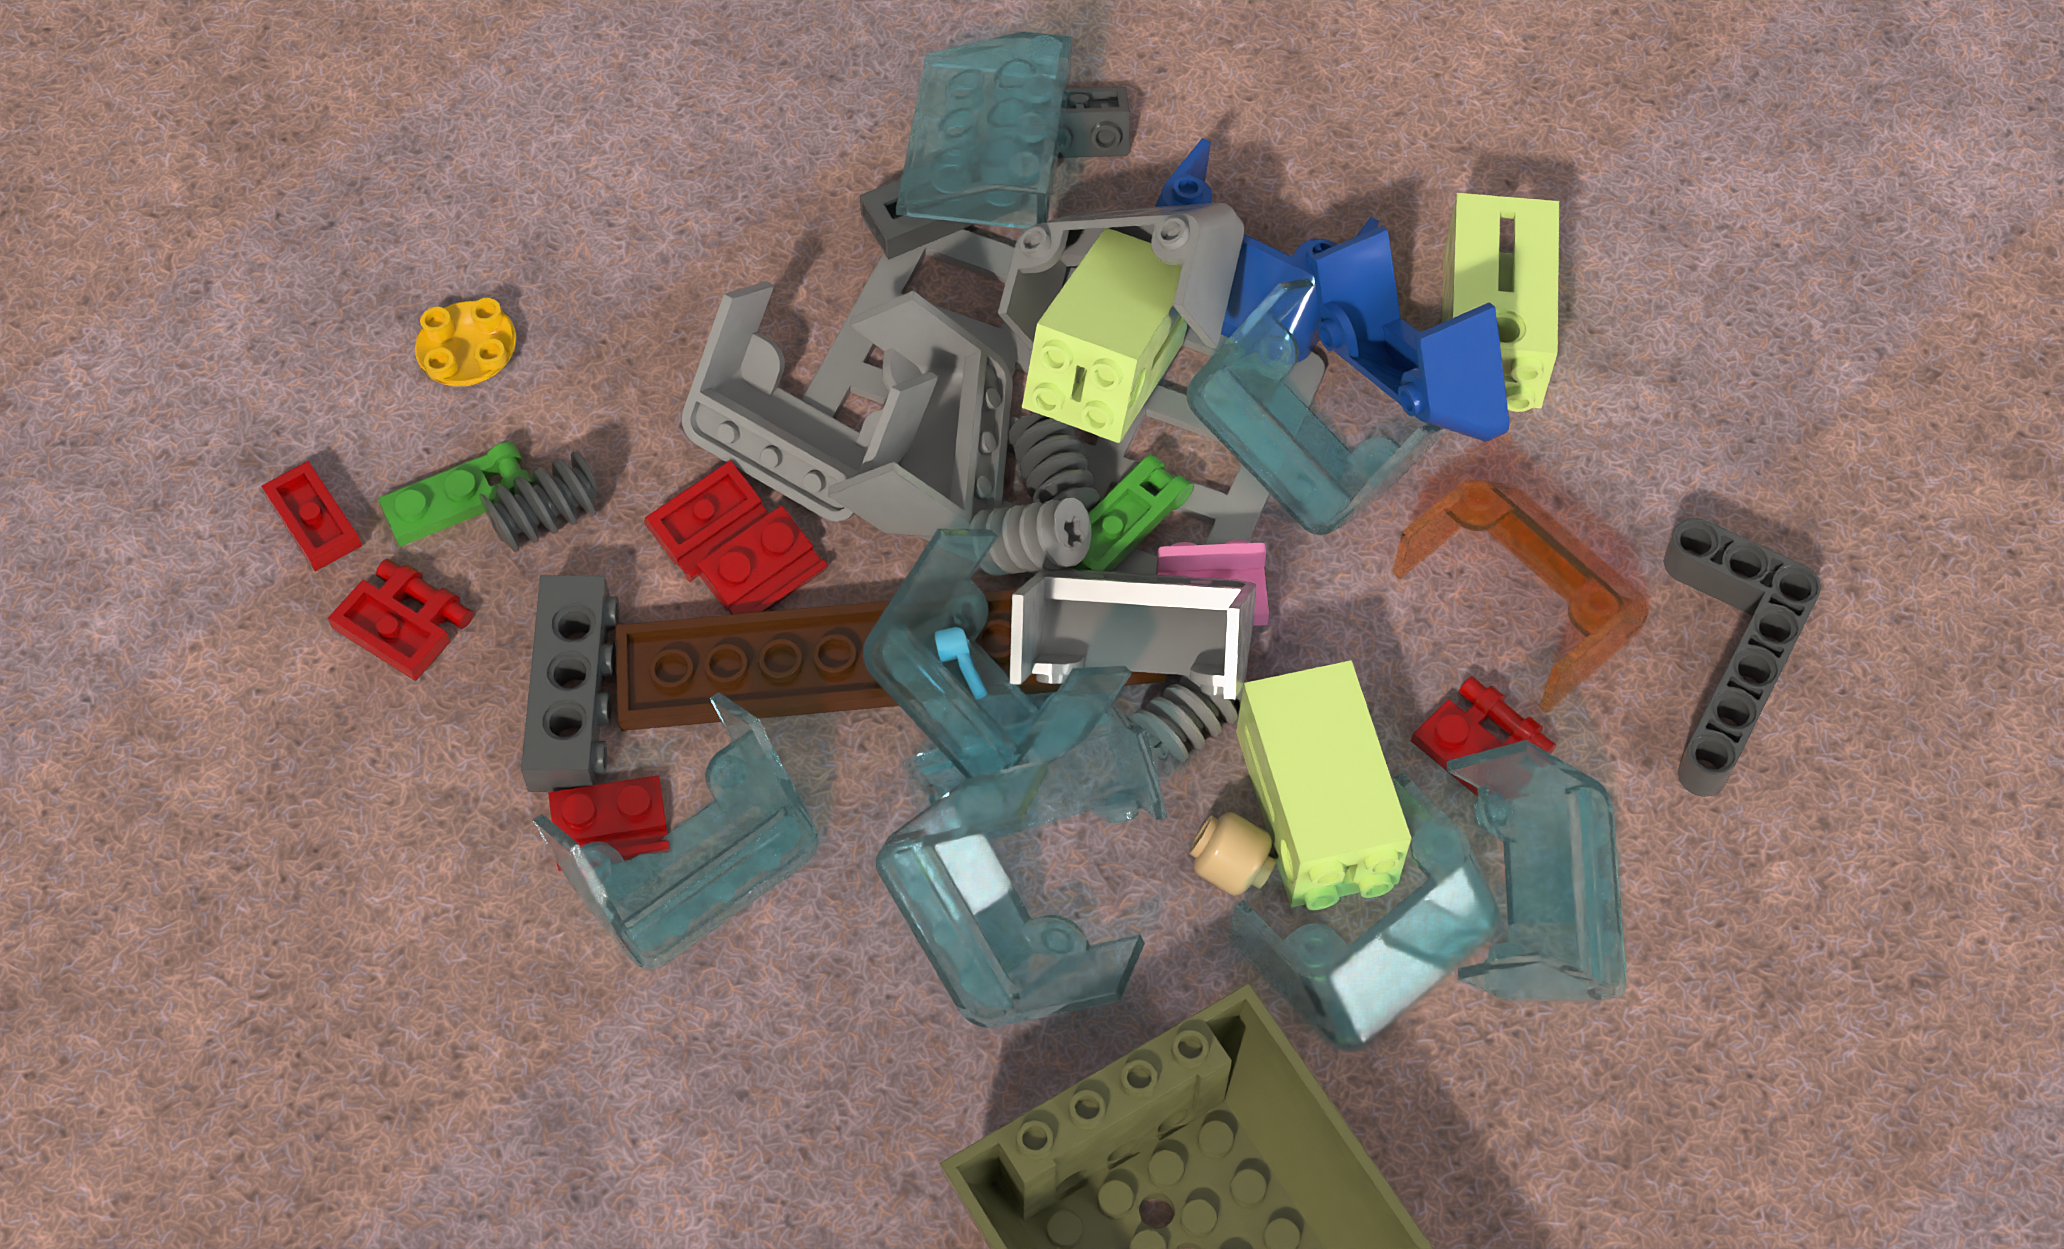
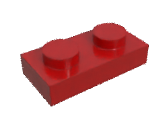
[261,461,362,572]

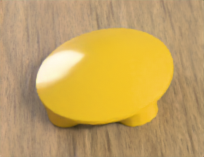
[415,298,516,386]

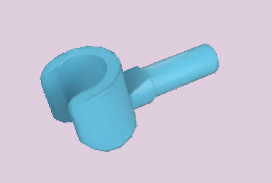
[935,627,988,700]

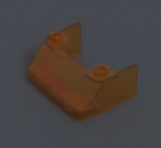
[1392,480,1649,713]

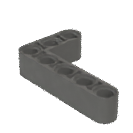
[1663,518,1821,797]

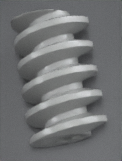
[969,498,1092,576]
[1132,675,1247,763]

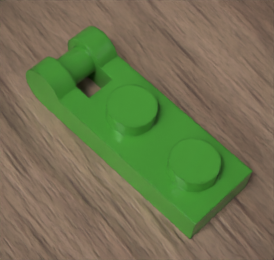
[378,442,533,547]
[1073,454,1194,572]

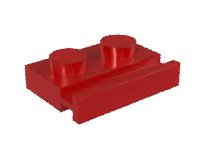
[644,460,769,582]
[695,505,828,615]
[548,775,670,871]

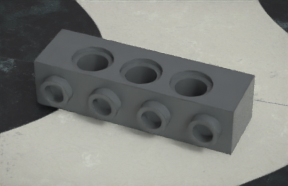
[521,575,619,792]

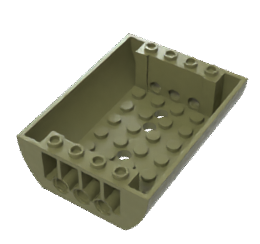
[939,983,1434,1249]

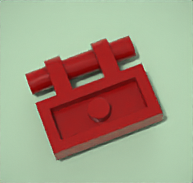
[328,559,473,681]
[1411,676,1556,811]

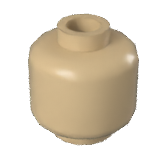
[1189,812,1276,896]

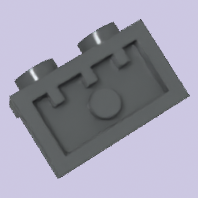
[1029,87,1130,158]

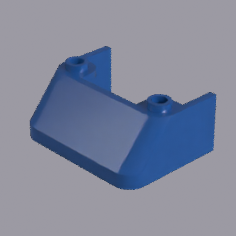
[1155,138,1379,364]
[1311,226,1509,442]

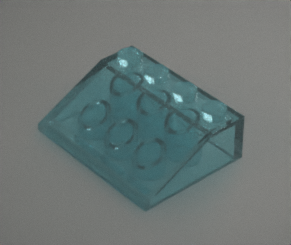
[896,31,1072,229]

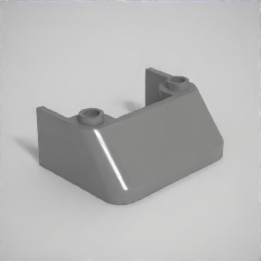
[997,203,1244,351]
[681,281,939,522]
[828,291,1013,540]
[1010,569,1256,699]

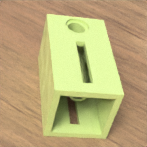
[1442,193,1559,412]
[1022,228,1188,443]
[1236,660,1412,910]

